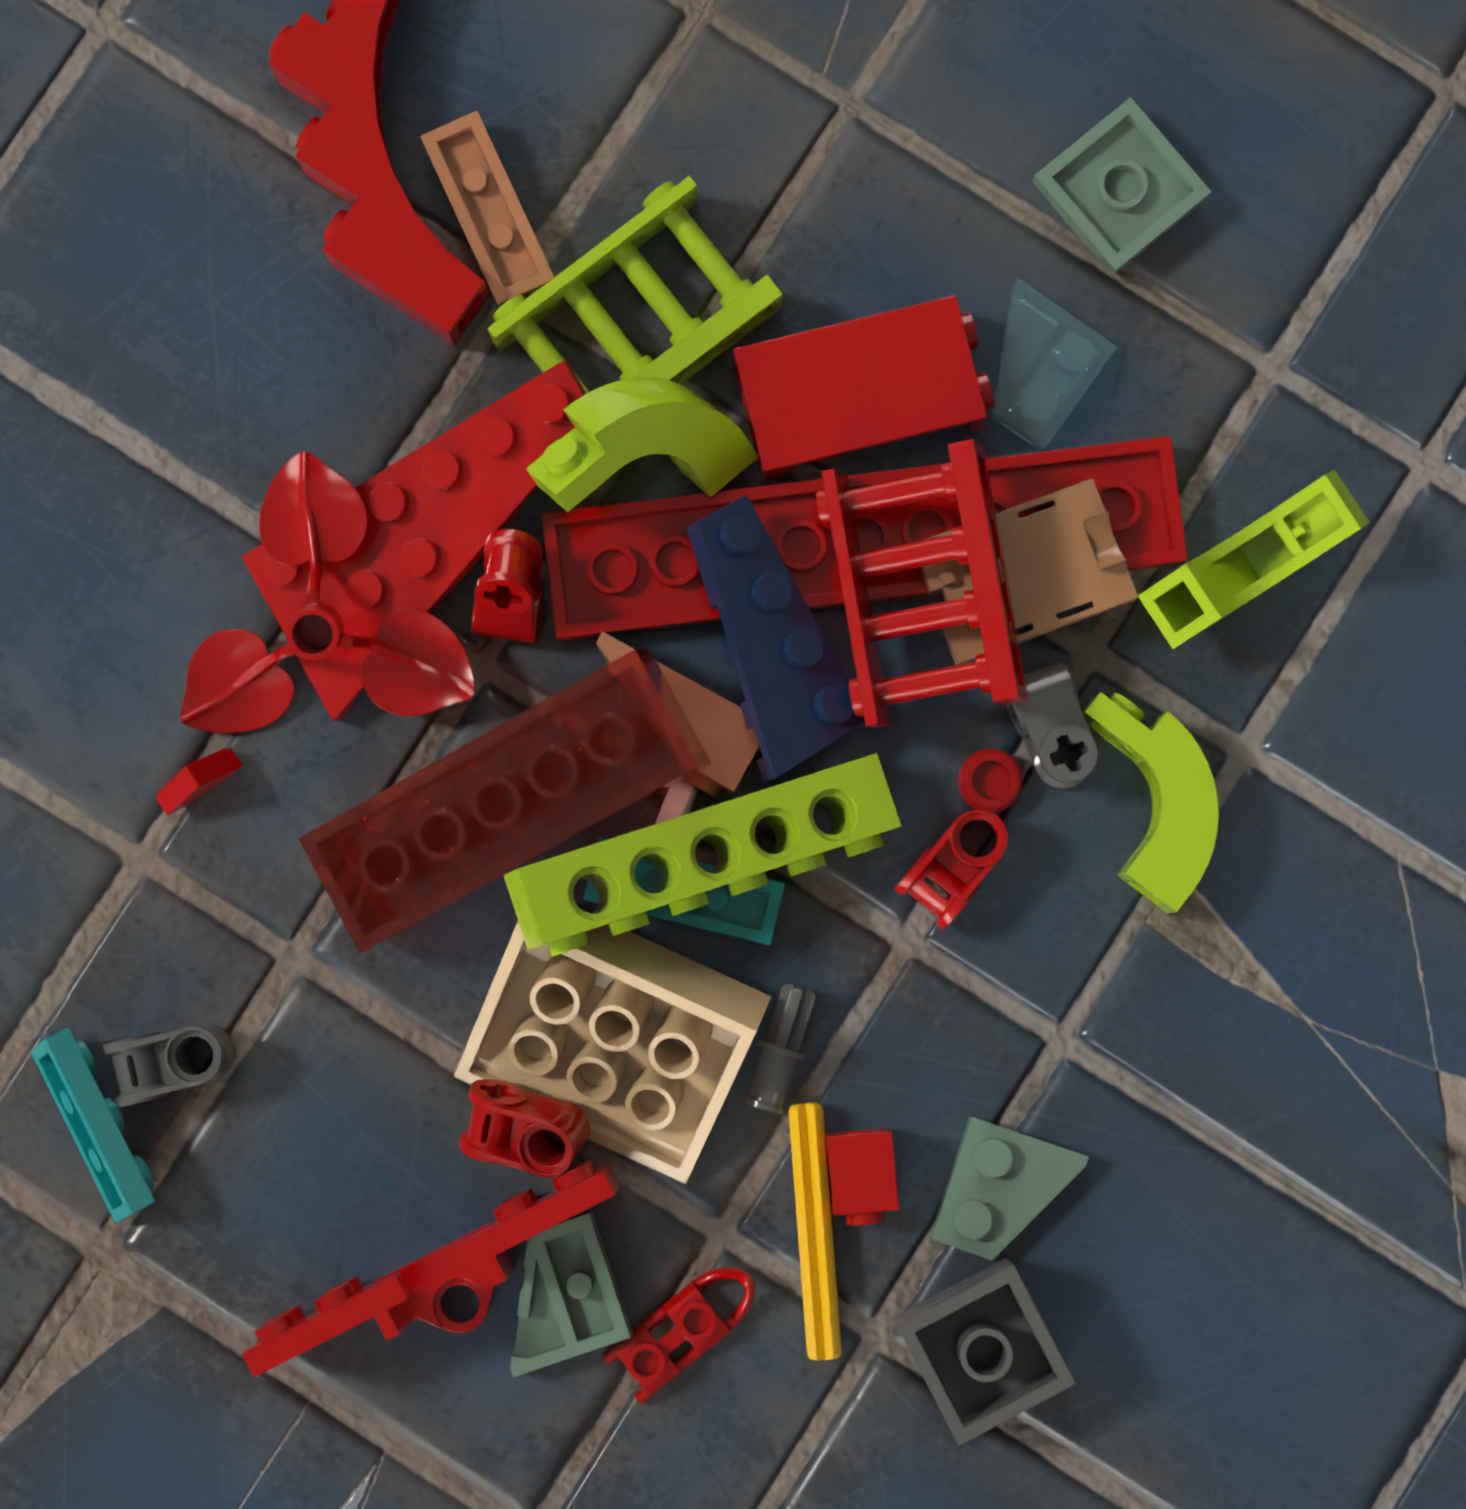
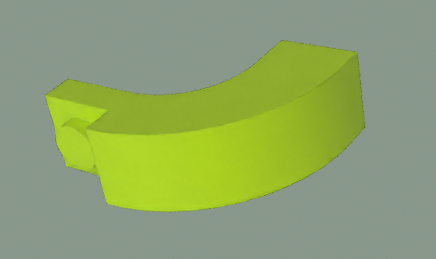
[526,377,759,512]
[1138,469,1370,649]
[1082,692,1219,914]

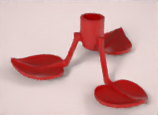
[180,451,475,733]

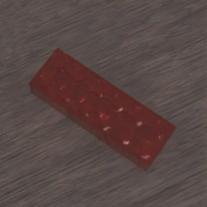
[298,649,711,953]

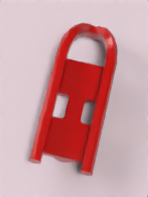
[602,1267,756,1404]

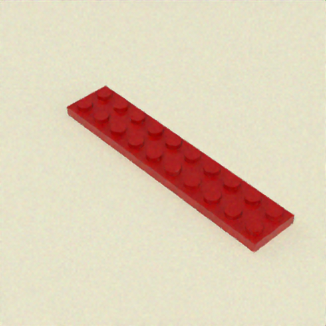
[541,436,1188,641]

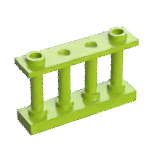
[487,176,783,394]

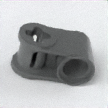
[1005,661,1098,790]
[102,1025,236,1108]

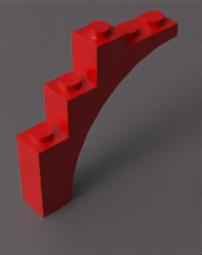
[268,0,490,347]

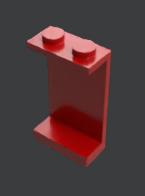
[733,295,994,482]

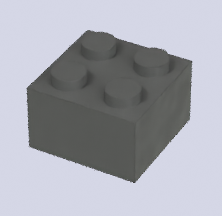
[892,1258,1076,1446]

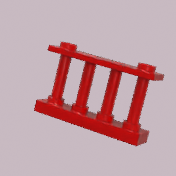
[816,439,1029,728]

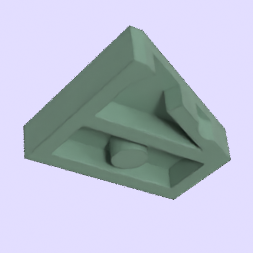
[510,1211,633,1377]

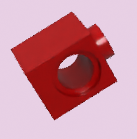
[825,1128,899,1225]

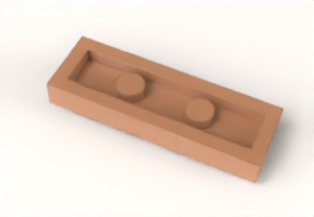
[420,111,554,308]

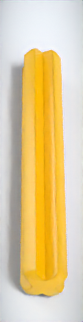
[788,1102,842,1361]

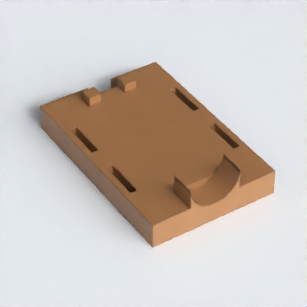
[919,478,1138,665]

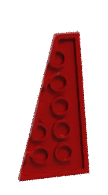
[241,360,586,721]

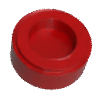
[957,749,1023,813]

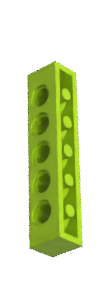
[503,753,901,957]

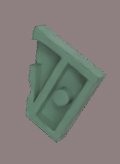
[929,1115,1089,1260]

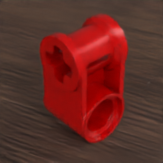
[472,529,544,644]
[893,809,1008,930]
[458,1079,590,1178]

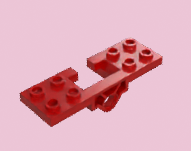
[242,1159,620,1378]

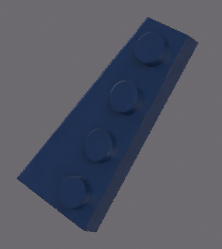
[686,494,865,782]

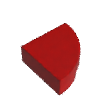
[155,748,243,816]

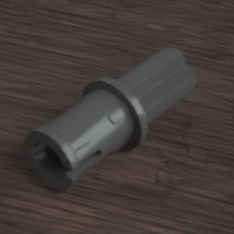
[744,984,817,1115]

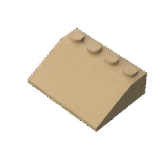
[453,909,772,1184]

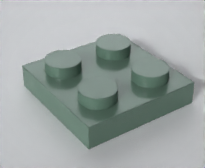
[1032,97,1212,277]

